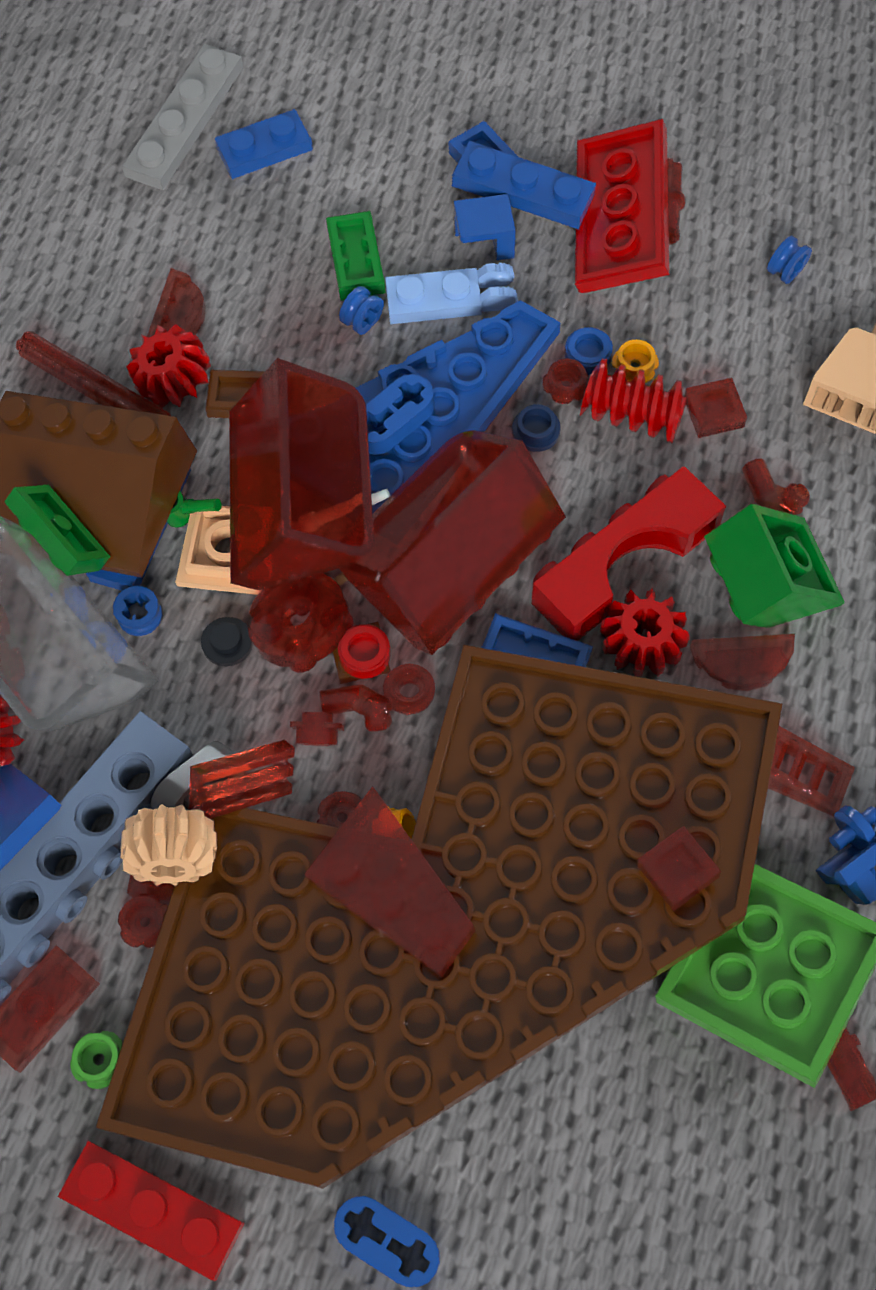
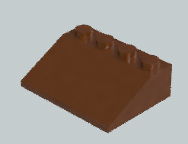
[0,391,197,578]

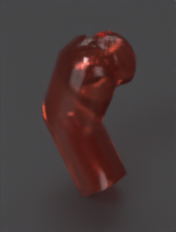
[742,459,810,515]
[319,684,393,732]

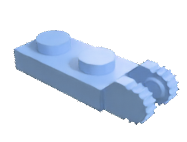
[385,262,518,324]

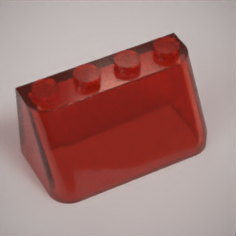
[229,358,374,590]
[334,430,566,655]

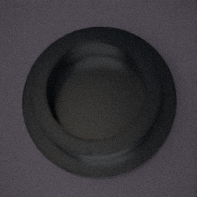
[201,617,253,667]

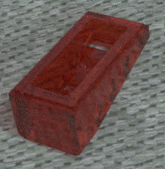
[768,726,855,817]

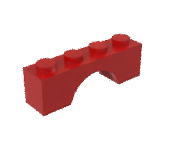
[531,466,726,641]

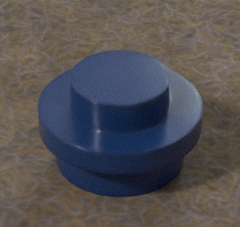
[512,404,561,452]

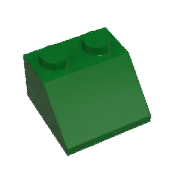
[704,503,845,628]

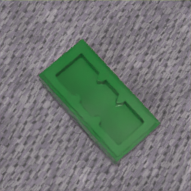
[326,211,386,301]

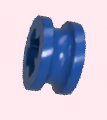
[767,236,812,284]
[339,286,384,335]
[113,586,163,636]

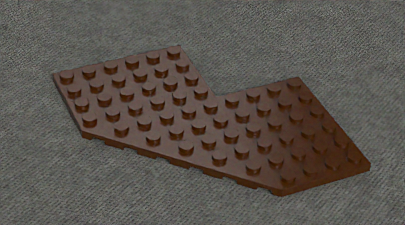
[96,645,783,1189]

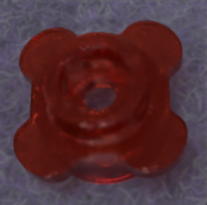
[289,712,344,746]

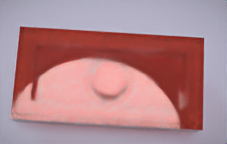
[0,945,100,1073]

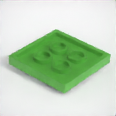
[655,864,876,1088]

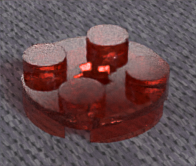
[248,572,354,673]

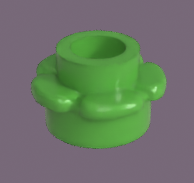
[70,1031,123,1089]

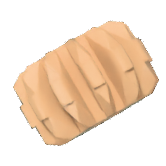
[120,804,217,886]

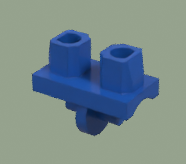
[816,805,876,905]

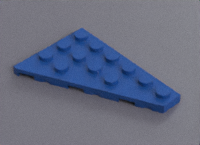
[241,300,560,547]

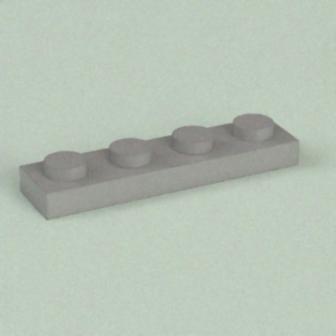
[122,44,244,190]

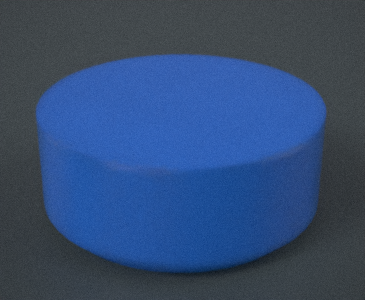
[565,327,613,375]

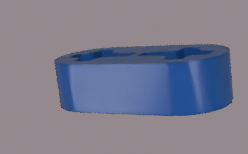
[352,374,435,455]
[334,1196,440,1288]

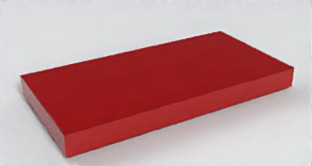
[575,119,669,293]

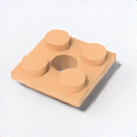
[175,506,281,596]

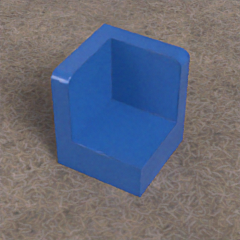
[454,194,516,260]

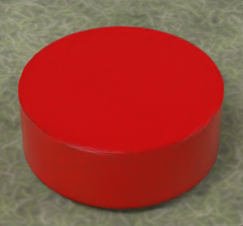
[338,624,391,679]

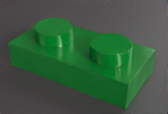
[4,485,111,576]

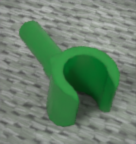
[167,491,222,528]

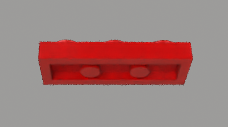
[57,1141,245,1281]

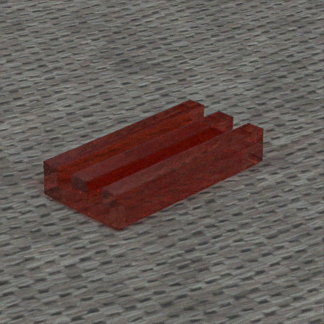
[189,739,295,819]

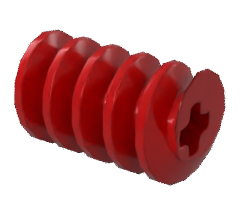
[580,358,688,444]

